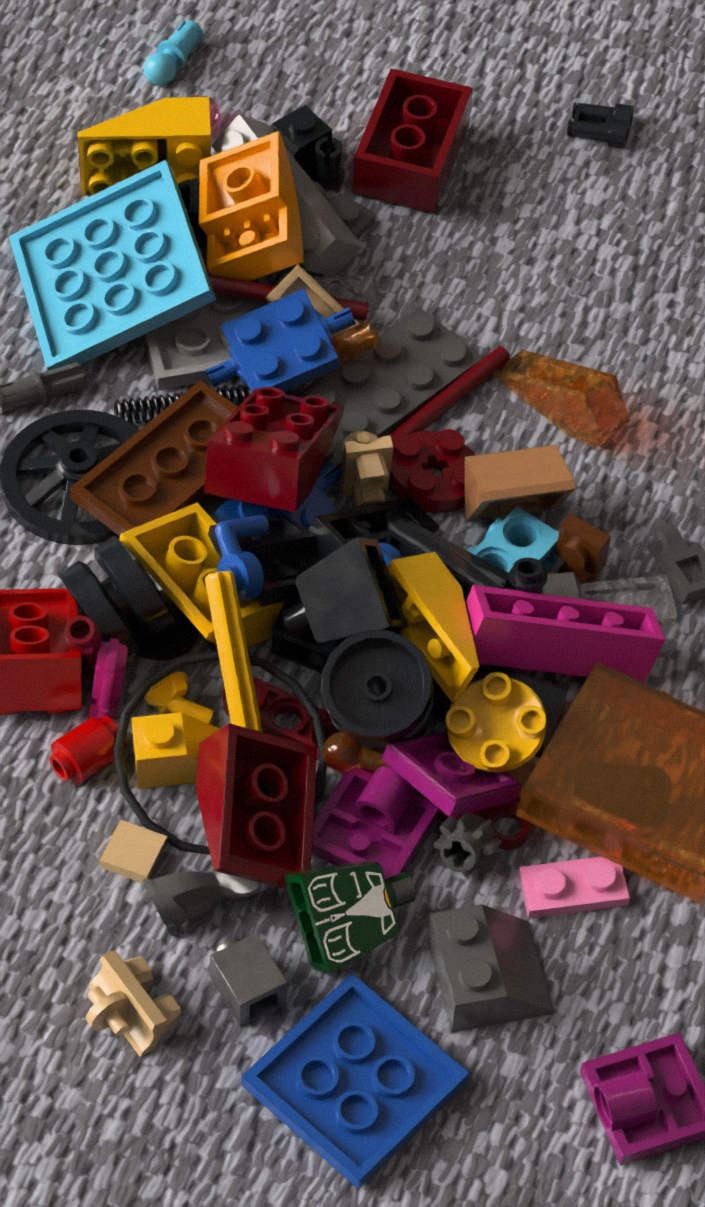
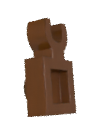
[556,513,611,590]

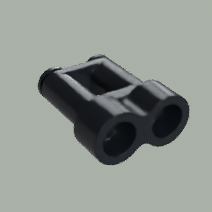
[567,102,634,148]

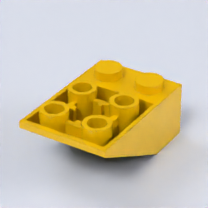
[78,97,211,195]

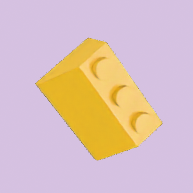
[119,503,284,648]

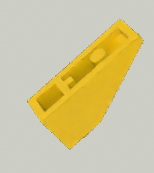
[387,552,480,702]

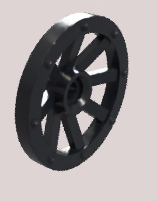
[0,409,139,545]

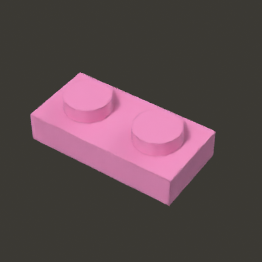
[518,854,630,919]

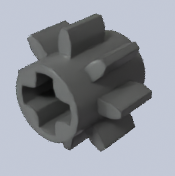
[434,812,502,878]

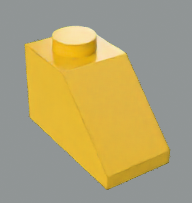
[131,712,219,789]

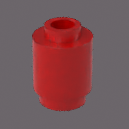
[49,715,126,785]

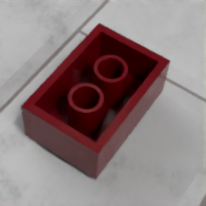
[352,68,473,213]

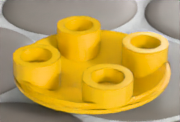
[445,672,547,773]

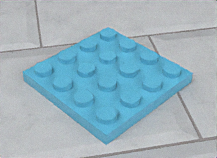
[9,160,216,370]

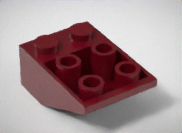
[204,387,344,512]

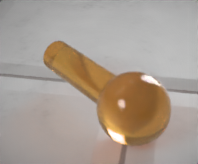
[322,732,391,772]

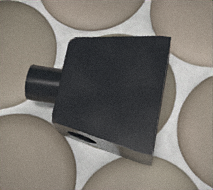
[282,537,408,644]

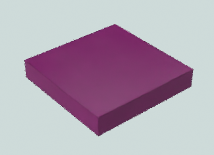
[382,732,522,817]

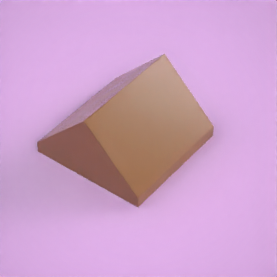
[465,445,576,521]

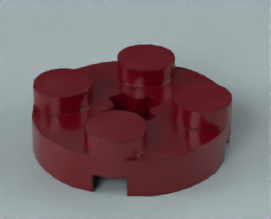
[389,429,475,513]

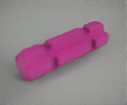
[88,638,128,719]

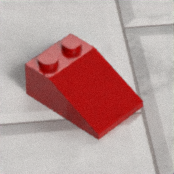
[0,588,82,715]

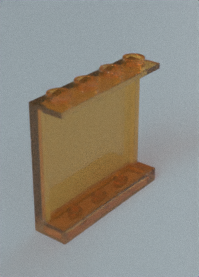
[516,662,705,903]

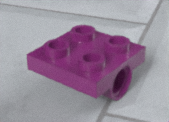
[312,764,439,879]
[580,1032,705,1166]

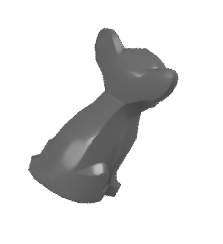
[142,871,261,936]

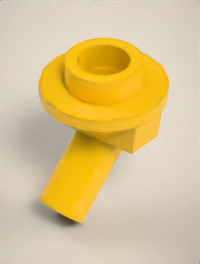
[144,671,213,724]

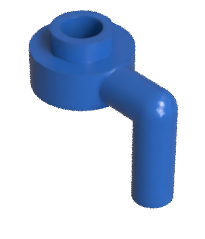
[215,515,269,602]

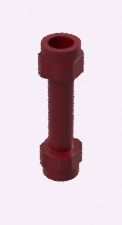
[65,615,102,681]

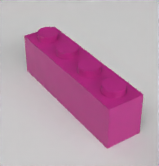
[465,585,665,684]

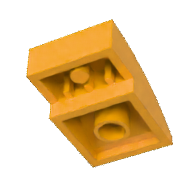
[199,131,304,281]

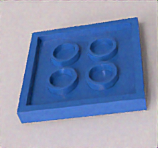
[241,973,469,1190]

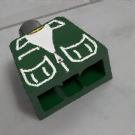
[284,861,416,972]

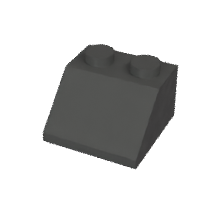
[428,904,554,1032]

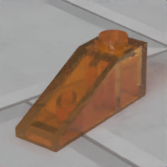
[492,349,630,446]

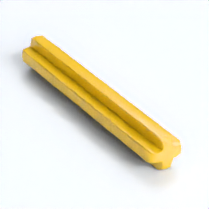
[205,571,263,732]

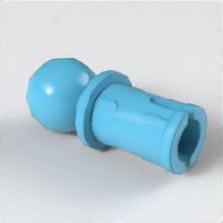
[144,20,204,86]

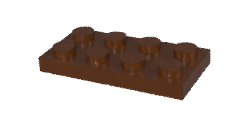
[70,380,238,536]

